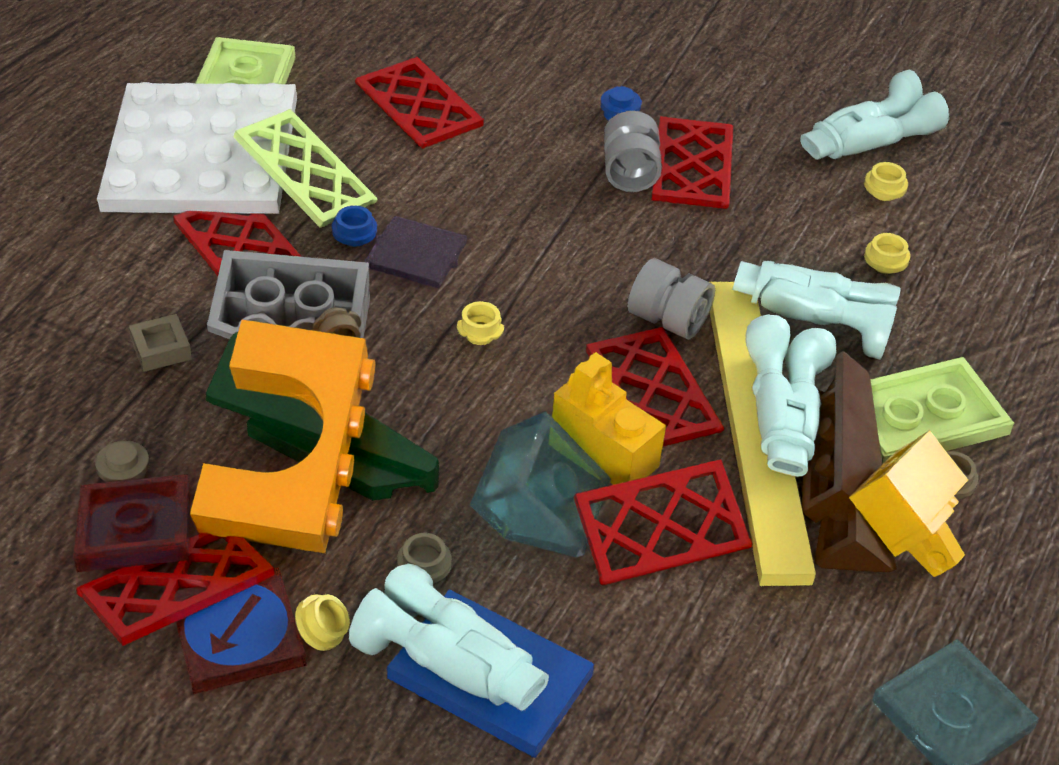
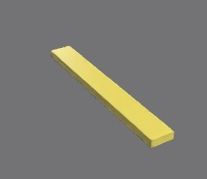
[710,282,816,586]

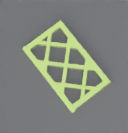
[233,109,377,228]

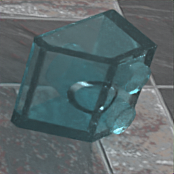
[470,411,611,558]

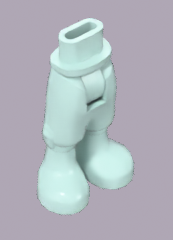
[800,69,949,160]
[732,260,901,360]
[745,314,836,477]
[349,563,549,711]

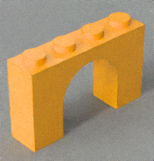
[190,320,375,553]

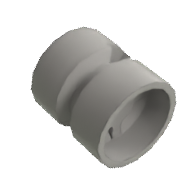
[604,111,662,192]
[627,258,715,340]

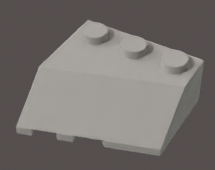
[207,250,370,339]

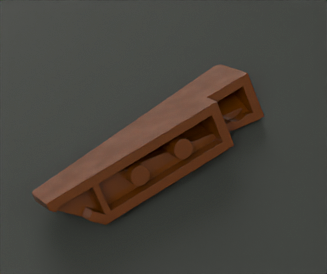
[802,351,897,572]

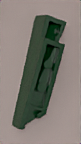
[205,332,439,501]

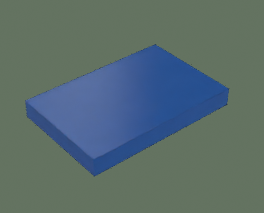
[387,589,594,758]

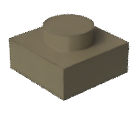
[129,314,192,372]

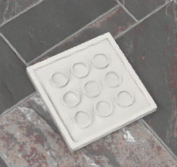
[97,82,297,214]

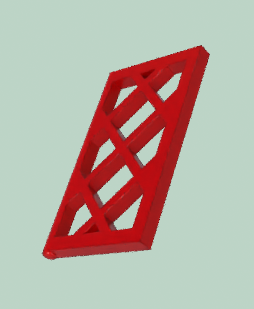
[355,57,484,149]
[651,116,733,209]
[173,211,302,276]
[586,327,724,447]
[573,459,753,586]
[76,533,275,646]

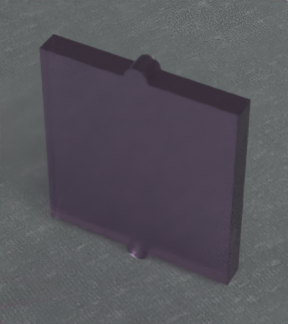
[365,216,467,289]

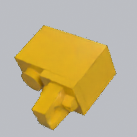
[550,352,666,485]
[849,430,968,577]

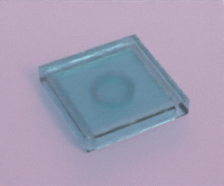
[872,639,1039,765]

